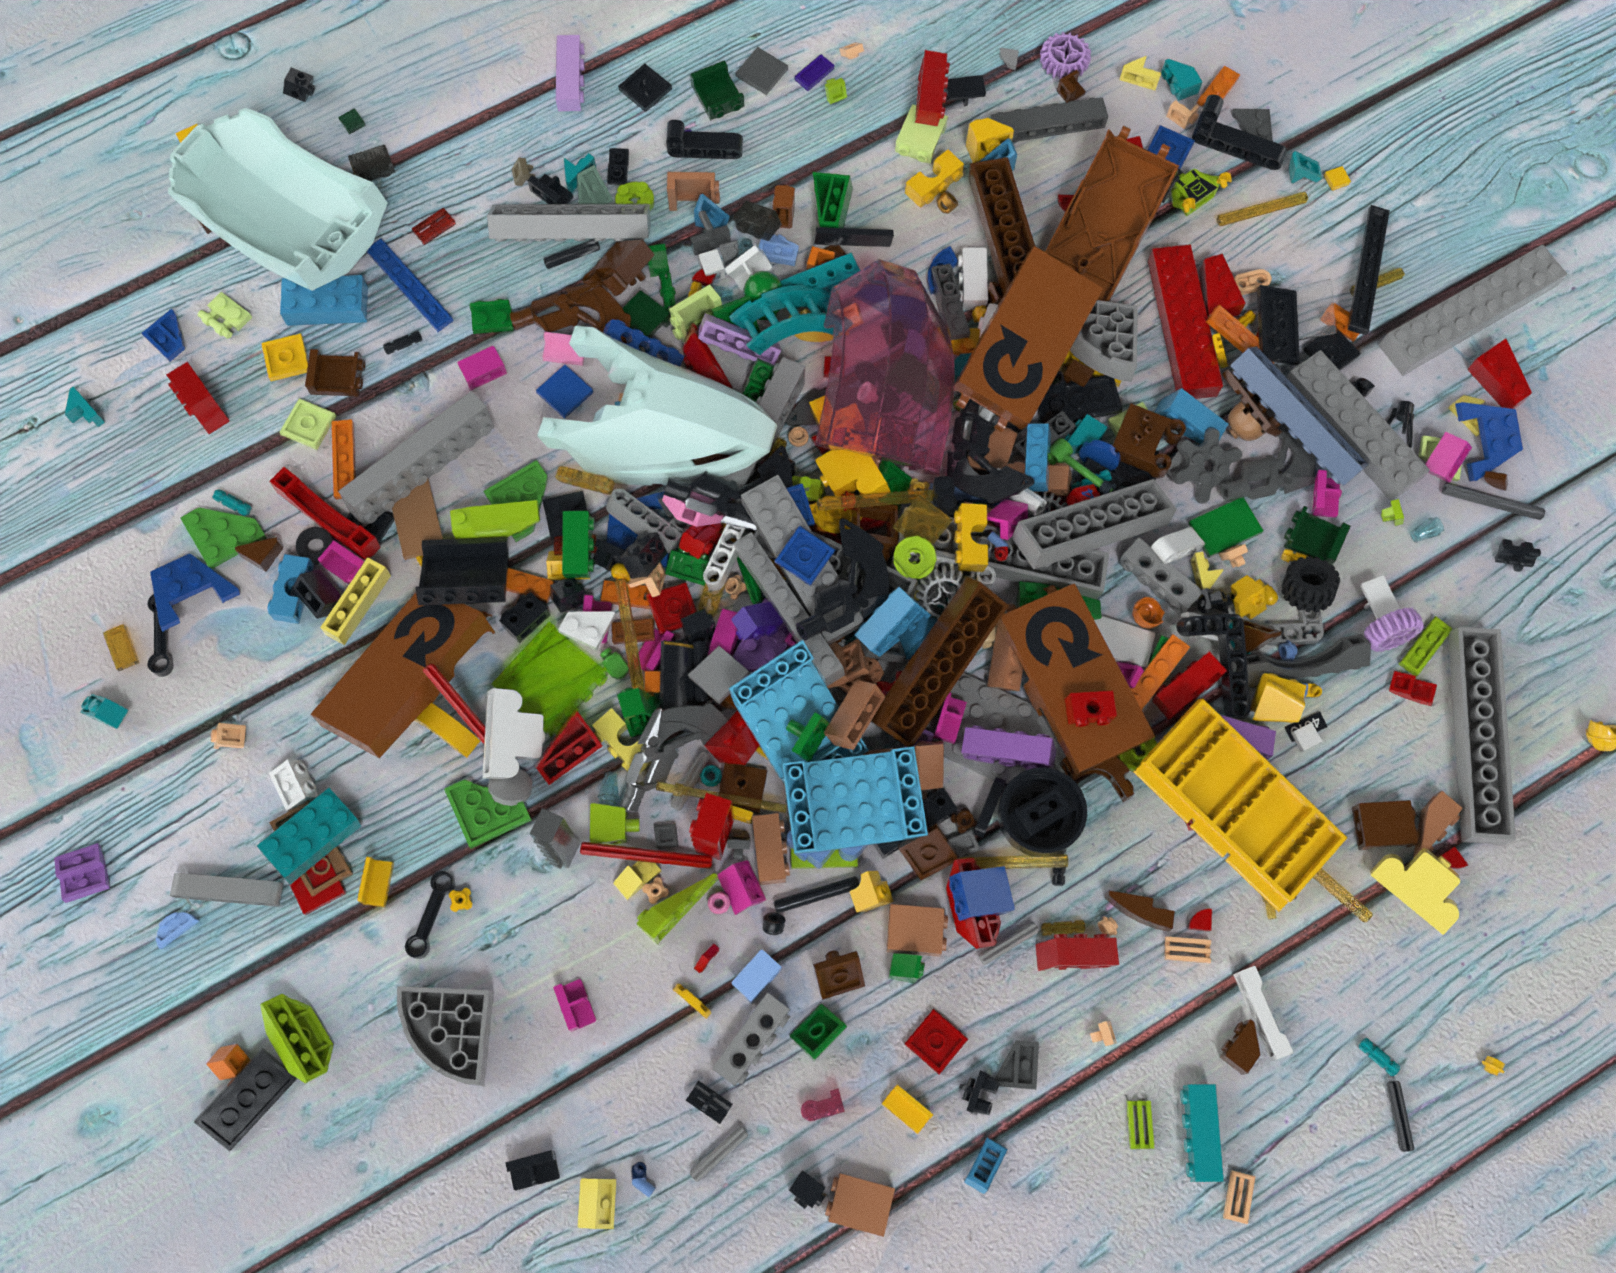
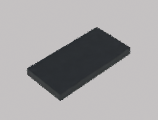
[1257,285,1300,365]
[1038,375,1123,424]
[194,1047,298,1152]

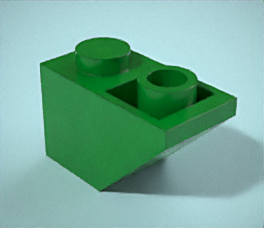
[888,953,925,984]

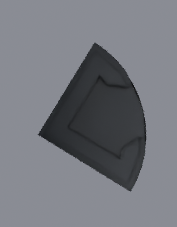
[1351,378,1375,398]

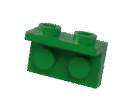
[469,299,513,334]
[665,546,710,586]

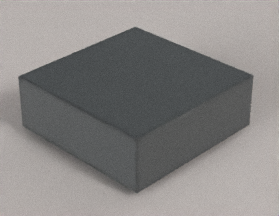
[654,823,679,849]

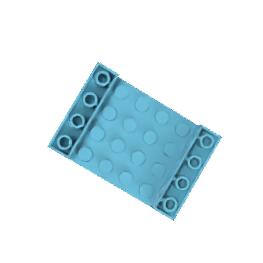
[728,640,869,783]
[782,747,928,854]

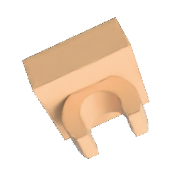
[1219,544,1248,568]
[1090,1021,1117,1046]

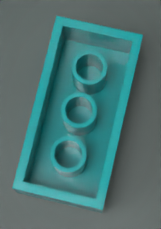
[257,788,361,884]

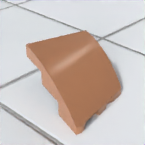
[827,639,870,689]

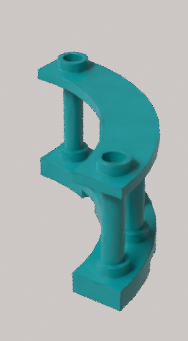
[729,285,852,355]

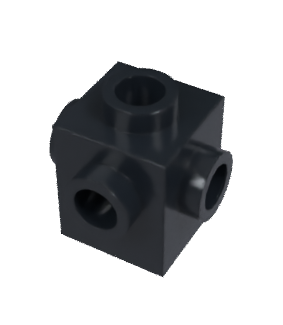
[283,67,315,102]
[550,578,585,613]

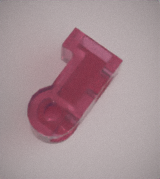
[801,1088,845,1121]

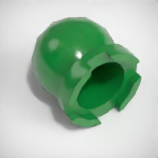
[743,271,783,320]

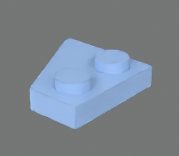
[759,226,799,266]

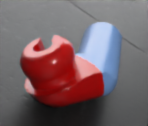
[987,531,1008,561]

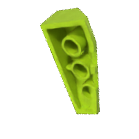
[450,500,540,539]
[636,873,719,945]

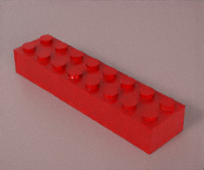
[1148,244,1223,399]

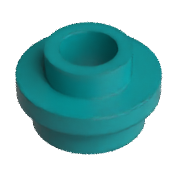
[700,765,722,787]

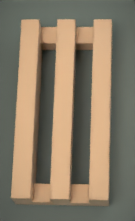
[1164,936,1211,964]
[1223,1170,1256,1224]

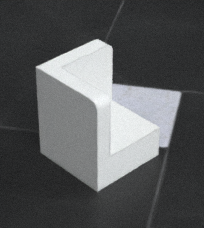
[698,249,725,279]

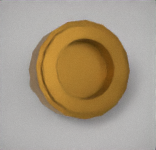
[937,191,958,214]

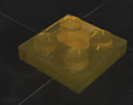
[893,494,953,545]

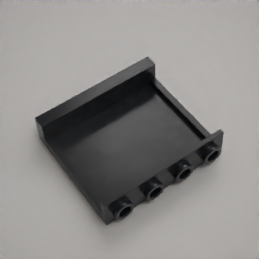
[415,537,509,605]

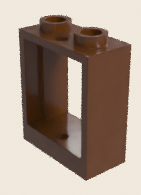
[852,498,898,558]

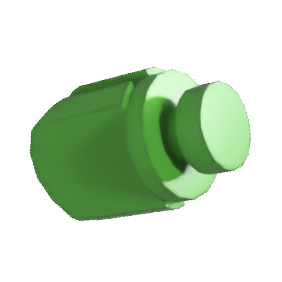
[600,648,629,680]

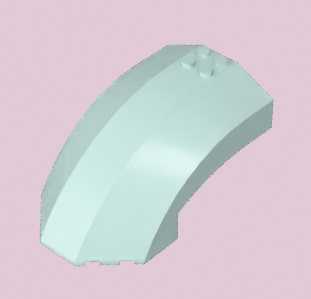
[168,108,388,291]

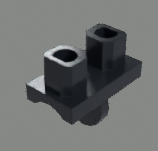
[1495,539,1541,572]
[1198,588,1235,614]
[959,1070,1000,1115]
[685,1080,733,1124]

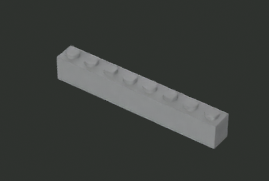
[733,532,845,686]

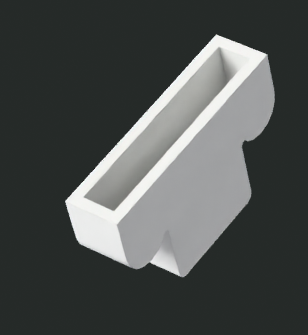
[483,688,545,779]

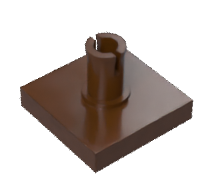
[718,763,768,814]
[898,824,959,880]
[813,950,865,1000]

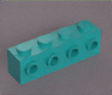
[780,252,861,309]
[1180,1084,1224,1182]

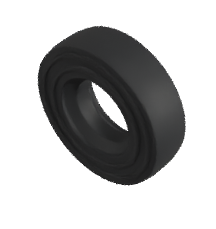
[296,527,334,565]

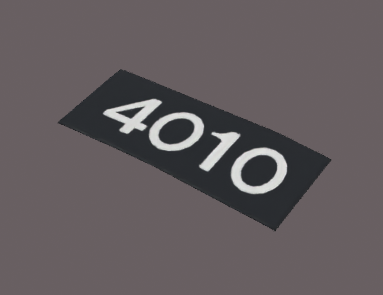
[1284,712,1327,742]

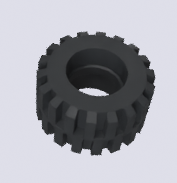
[1281,556,1340,613]

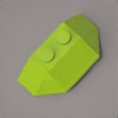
[260,994,334,1084]

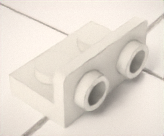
[269,760,319,811]

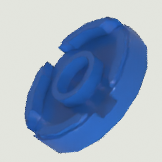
[1079,440,1120,471]

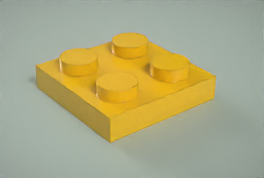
[261,333,308,382]

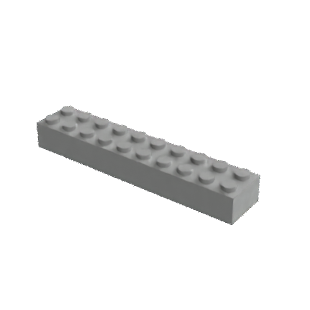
[1379,245,1567,376]
[898,507,1109,600]
[1448,627,1516,845]

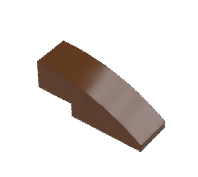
[1105,890,1175,932]

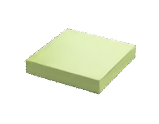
[279,398,337,450]

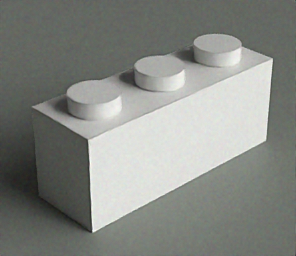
[958,247,988,310]

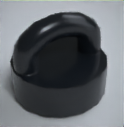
[762,912,786,935]

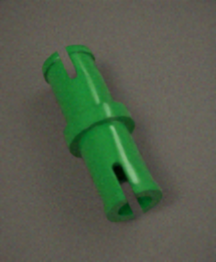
[659,272,676,311]

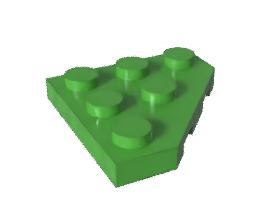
[483,460,548,542]
[180,507,267,569]
[444,780,531,849]

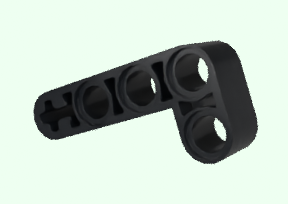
[666,119,743,159]

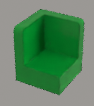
[648,244,670,277]

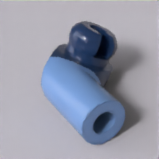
[631,1162,656,1197]

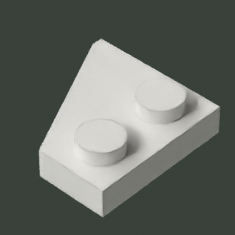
[558,611,616,651]

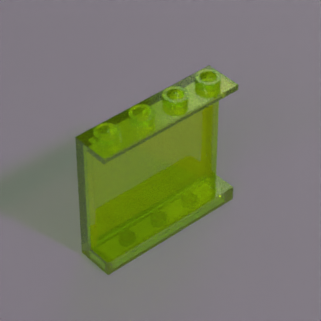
[491,621,609,737]

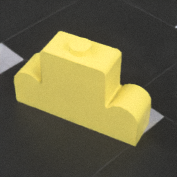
[1370,848,1460,935]

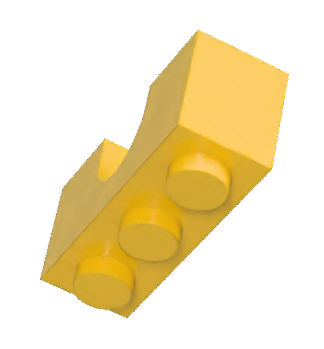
[905,149,964,208]
[954,503,988,572]

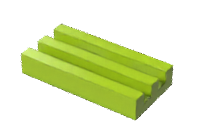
[1126,1101,1155,1149]

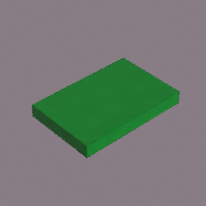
[1188,497,1264,558]

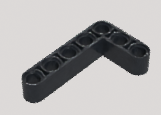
[1192,95,1287,170]
[1176,614,1250,719]

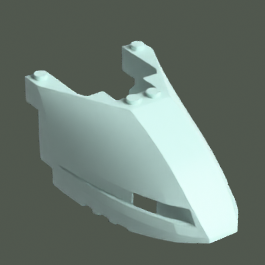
[537,326,777,486]

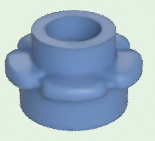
[1278,640,1297,660]

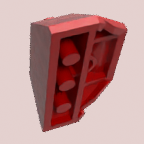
[682,323,733,389]
[946,858,1001,949]

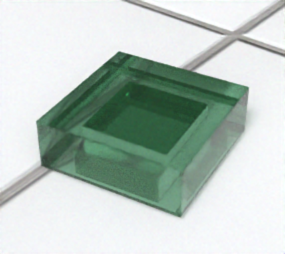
[338,108,366,135]

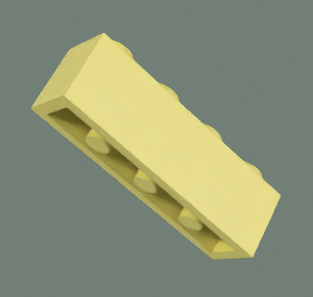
[320,558,391,645]

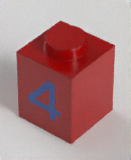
[1065,484,1100,506]

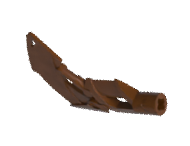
[510,281,631,344]

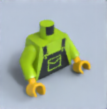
[1171,168,1232,216]

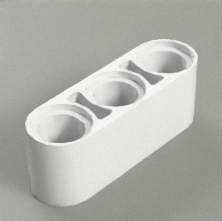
[1151,527,1205,564]

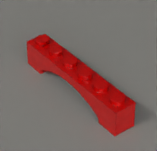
[269,467,381,561]

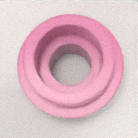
[708,892,730,914]

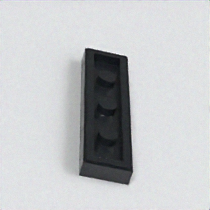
[813,227,894,247]

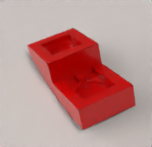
[1389,671,1437,707]

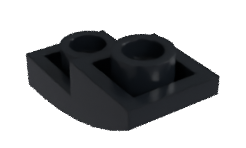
[607,148,629,185]

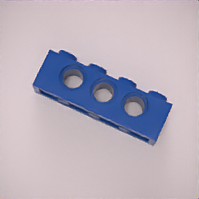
[603,319,684,366]

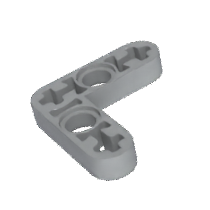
[1267,583,1324,646]

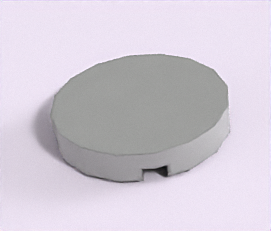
[488,769,532,806]

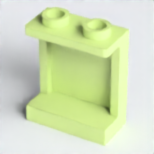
[895,104,948,164]
[669,284,722,343]

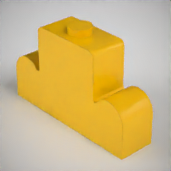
[816,419,891,501]

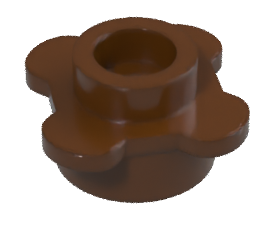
[951,808,977,834]

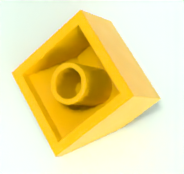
[965,118,1014,163]

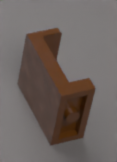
[305,349,366,397]
[1352,800,1419,851]

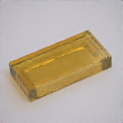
[103,624,140,671]

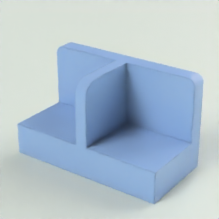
[732,950,782,1004]

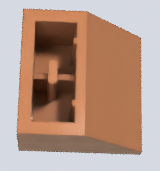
[913,741,944,790]

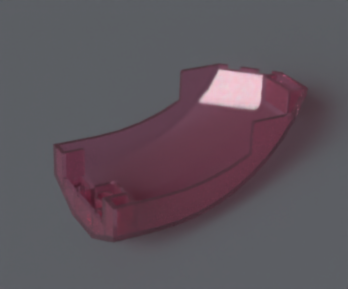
[815,259,955,475]

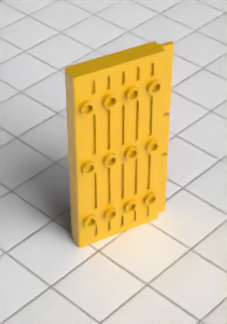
[1134,698,1348,912]

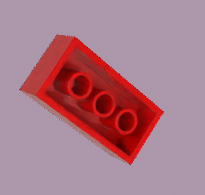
[689,793,735,861]

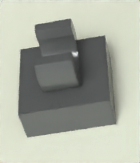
[727,836,751,860]

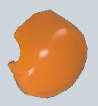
[1132,597,1165,629]

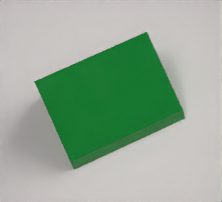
[789,1004,847,1062]

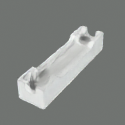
[1233,966,1293,1061]

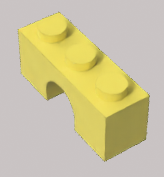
[592,708,652,774]

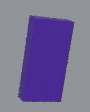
[795,54,835,91]

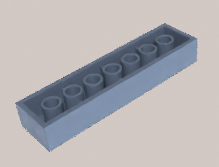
[1230,347,1369,486]

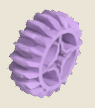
[1040,31,1091,79]
[1364,608,1424,652]

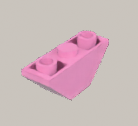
[662,492,723,527]

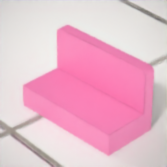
[543,332,585,366]

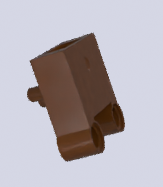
[582,240,655,296]
[1112,403,1186,479]

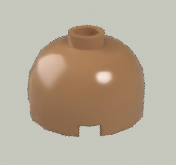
[1228,400,1266,441]

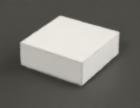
[1291,723,1322,752]

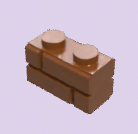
[773,185,795,229]

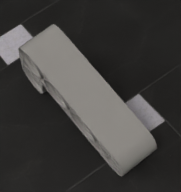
[606,489,691,553]

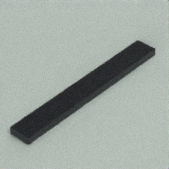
[1347,205,1390,335]

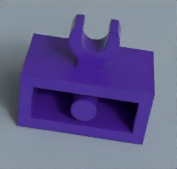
[731,602,783,640]

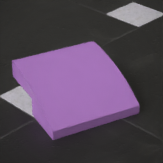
[54,843,110,903]

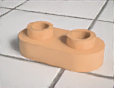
[1234,269,1272,295]

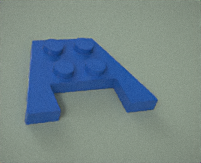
[1455,402,1523,482]
[607,491,669,568]
[150,553,240,632]

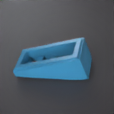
[964,1138,1008,1194]

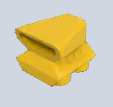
[1250,673,1307,723]

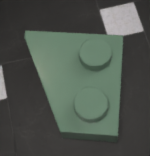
[577,165,614,204]

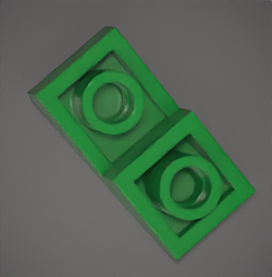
[742,358,775,402]

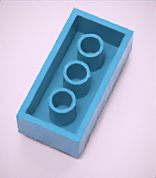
[280,275,368,326]

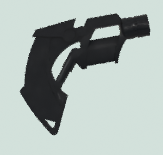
[947,399,1035,504]
[663,446,793,531]
[796,518,890,641]

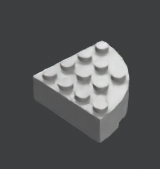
[1070,300,1138,382]
[397,986,494,1087]

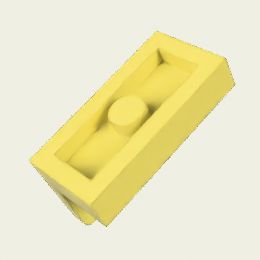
[577,1178,617,1229]

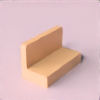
[629,562,666,597]

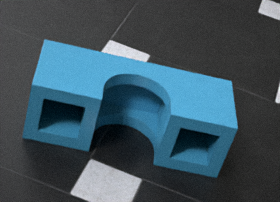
[1025,424,1051,492]
[267,554,315,624]

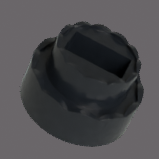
[998,767,1087,857]

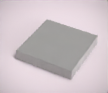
[688,646,750,704]

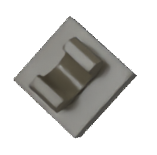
[511,157,535,186]

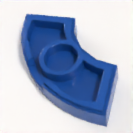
[927,246,958,294]

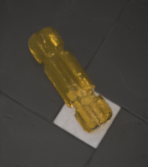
[1041,920,1085,936]

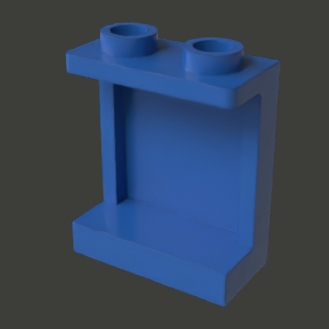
[949,866,1015,921]

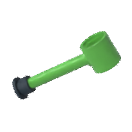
[1048,438,1117,494]

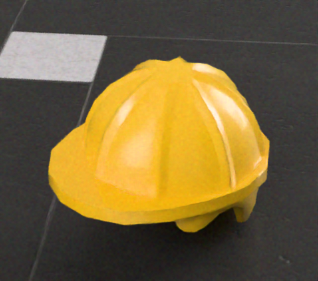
[1586,720,1616,752]

